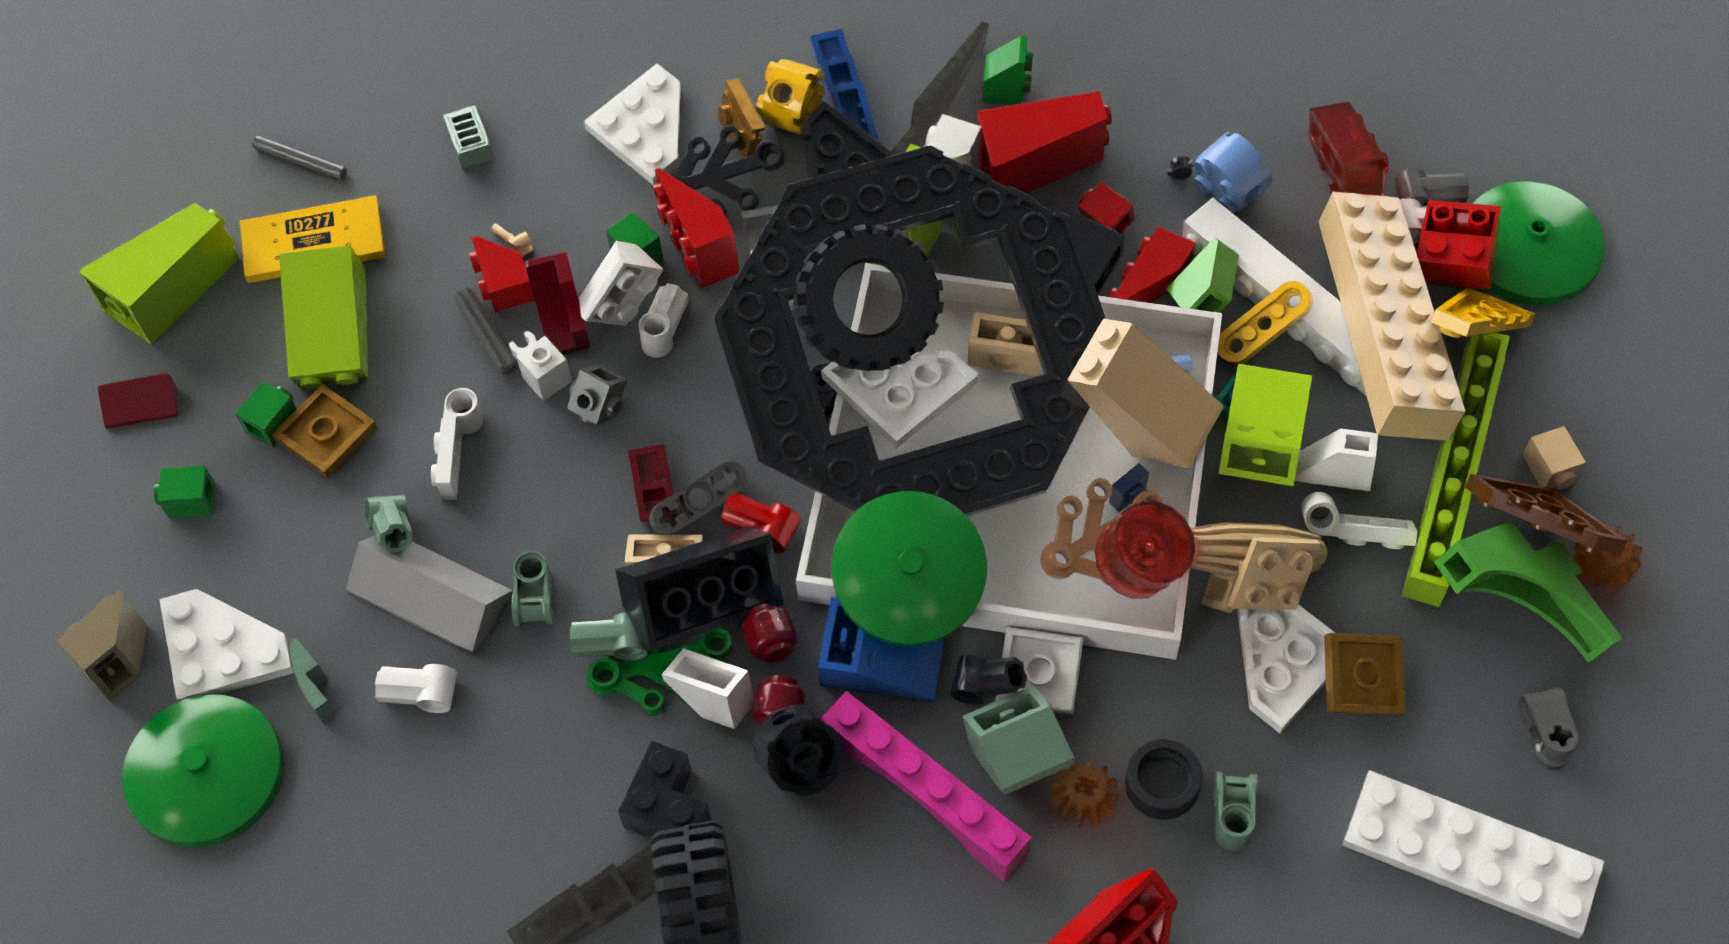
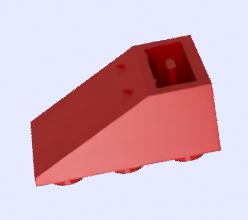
[652,168,739,288]

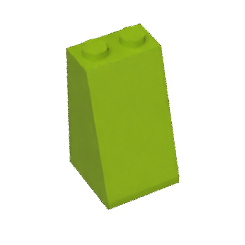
[79,203,239,345]
[279,245,368,389]

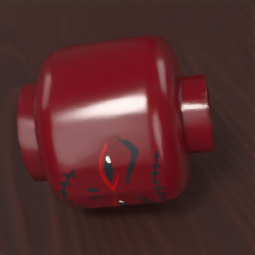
[742,604,798,664]
[751,675,805,725]

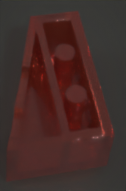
[1308,101,1389,196]

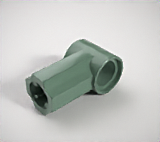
[364,495,413,553]
[570,612,648,661]

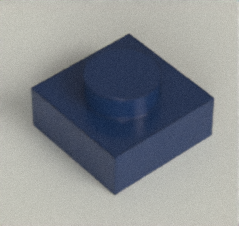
[1109,463,1149,512]

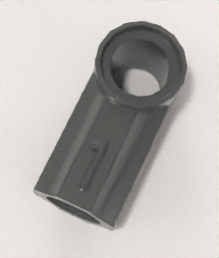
[1395,168,1469,206]

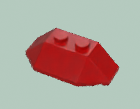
[1047,868,1178,944]

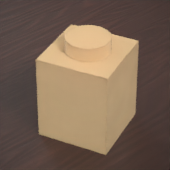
[1522,426,1586,490]

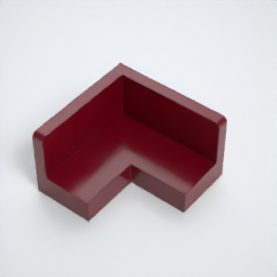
[525,252,591,355]

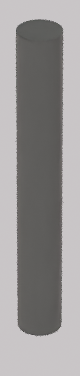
[252,135,347,180]

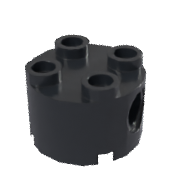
[753,704,844,796]

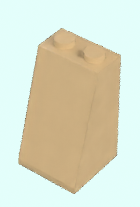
[1068,319,1224,468]

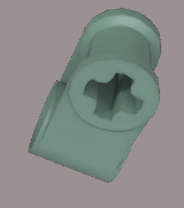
[512,551,555,627]
[1213,771,1257,852]

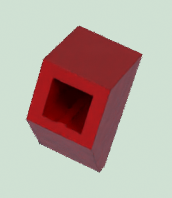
[469,236,535,312]

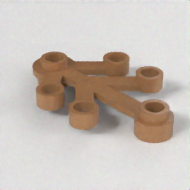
[1040,478,1164,586]

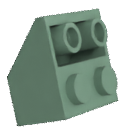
[963,686,1076,795]

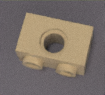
[967,312,1041,376]

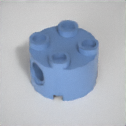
[1193,132,1273,214]

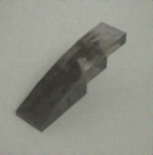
[507,843,656,944]

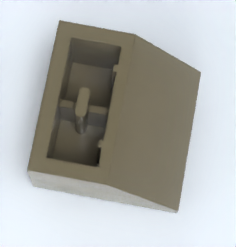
[56,589,147,701]

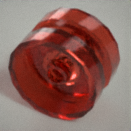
[1094,501,1196,599]

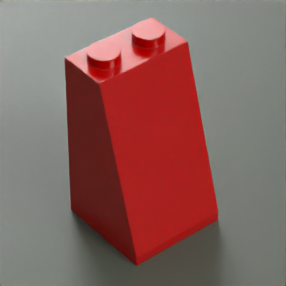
[977,91,1112,193]

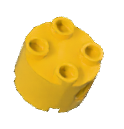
[755,59,825,135]

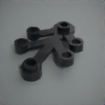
[668,126,785,216]

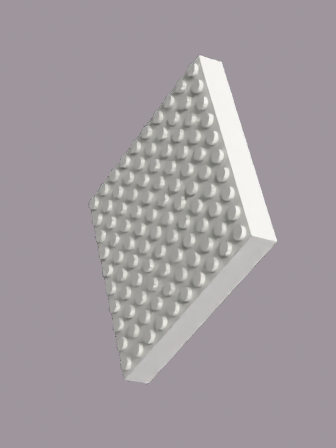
[796,263,1222,660]

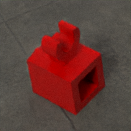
[1078,181,1135,234]

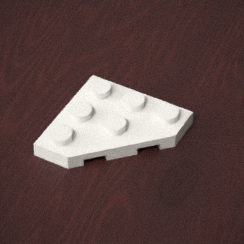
[584,64,681,185]
[821,351,979,448]
[159,589,294,702]
[1237,604,1335,733]

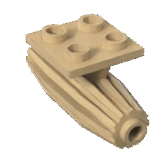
[1176,522,1327,610]

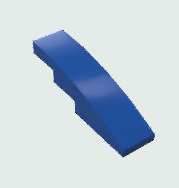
[810,28,879,142]

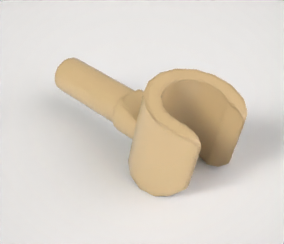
[491,224,534,256]

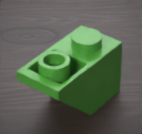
[1166,237,1239,313]

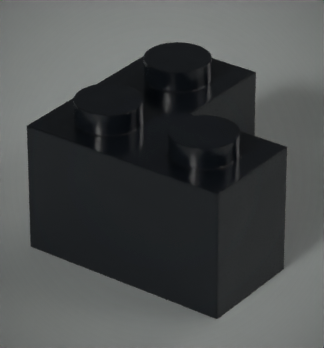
[618,741,712,838]

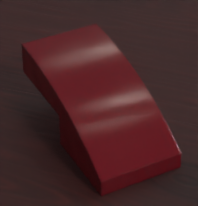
[628,444,677,522]

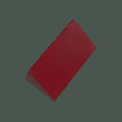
[98,373,178,429]

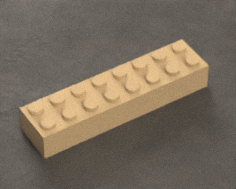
[1318,191,1465,441]

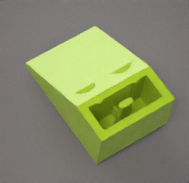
[1218,364,1312,486]

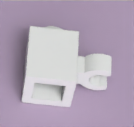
[509,331,572,401]

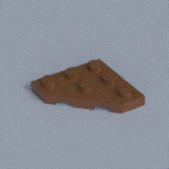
[1465,474,1627,555]

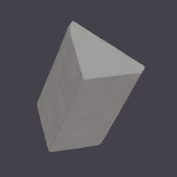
[346,535,513,655]

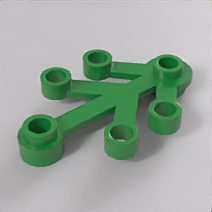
[586,627,733,716]

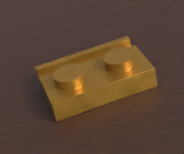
[718,78,765,158]

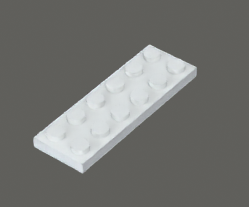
[1342,770,1604,939]

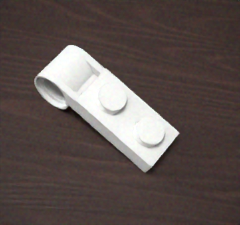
[431,388,484,500]
[1301,492,1418,549]

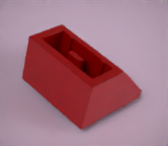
[1417,200,1501,289]

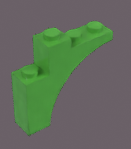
[1434,520,1622,663]

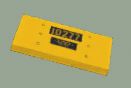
[240,195,386,283]

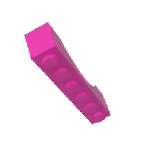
[822,691,1032,882]

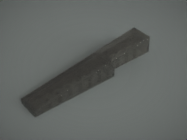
[890,21,989,156]

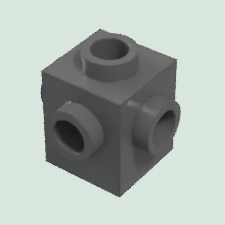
[567,364,628,425]

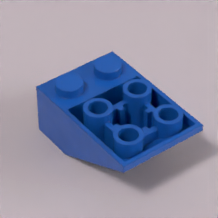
[818,597,945,703]

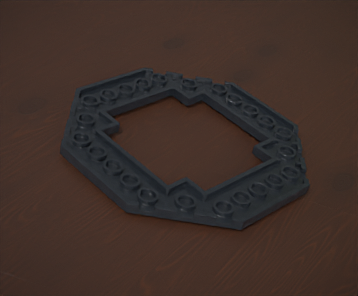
[714,145,1106,516]

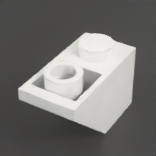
[1295,429,1378,491]

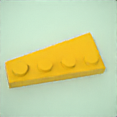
[1431,287,1535,338]

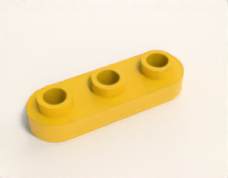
[1218,281,1313,364]

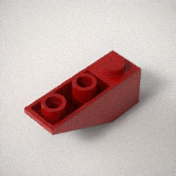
[1108,226,1196,303]

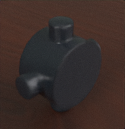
[1167,156,1195,179]

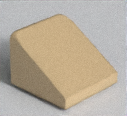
[1200,573,1238,613]

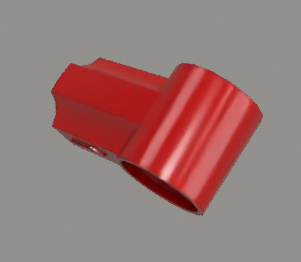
[721,492,801,553]

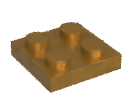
[272,384,378,479]
[1324,633,1406,716]

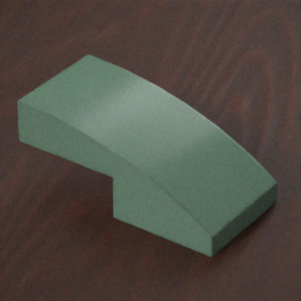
[290,638,336,725]

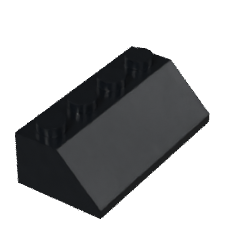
[615,526,784,651]

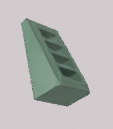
[443,105,494,170]

